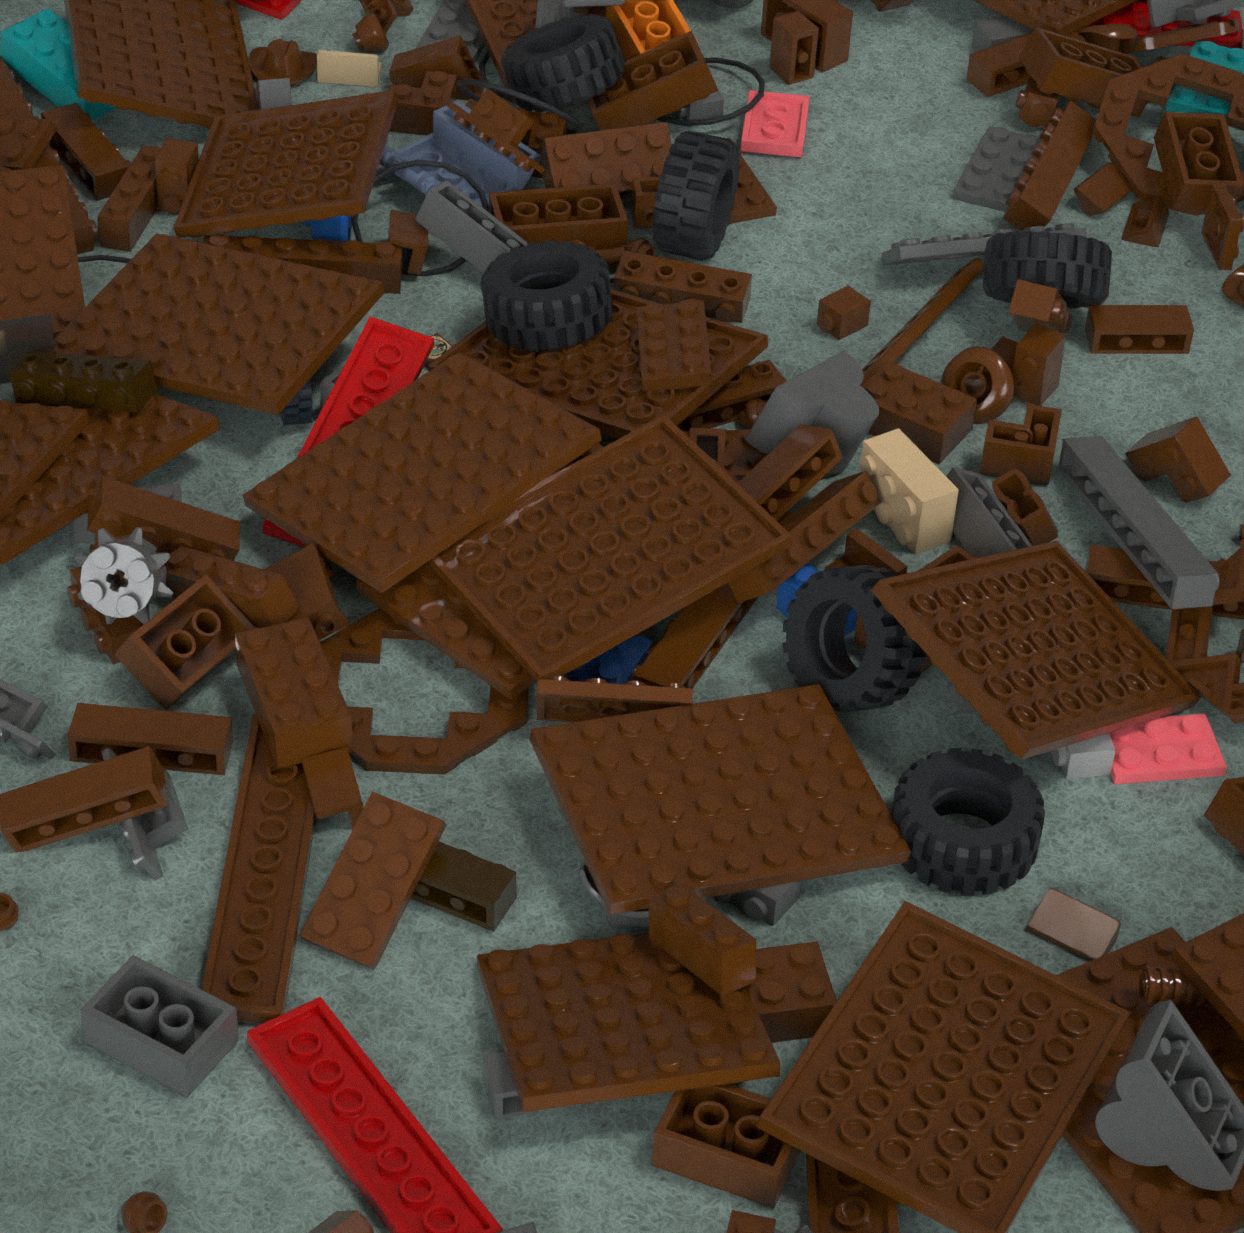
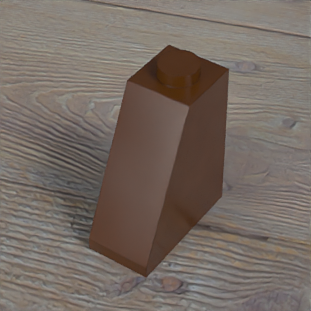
[389,35,484,100]

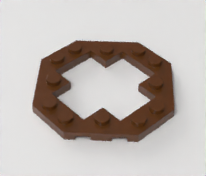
[1092,54,1244,216]
[1166,539,1244,724]
[320,608,529,775]

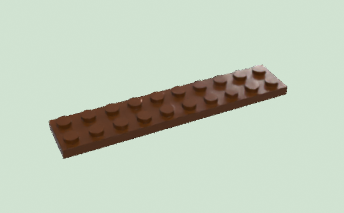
[201,714,316,1023]

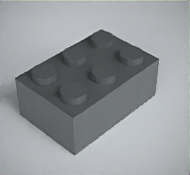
[80,955,238,1097]

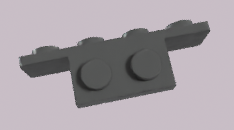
[1147,0,1241,27]
[0,679,55,760]
[101,748,188,879]

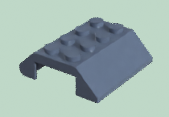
[380,100,541,208]

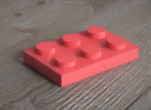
[741,90,810,158]
[1109,714,1227,784]

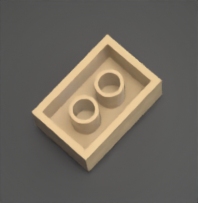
[859,428,959,555]

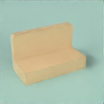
[317,50,382,87]

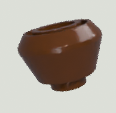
[352,13,389,53]

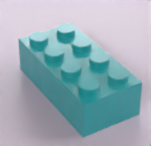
[0,8,116,121]
[1166,40,1244,129]

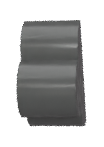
[745,351,879,474]
[1095,1000,1244,1191]

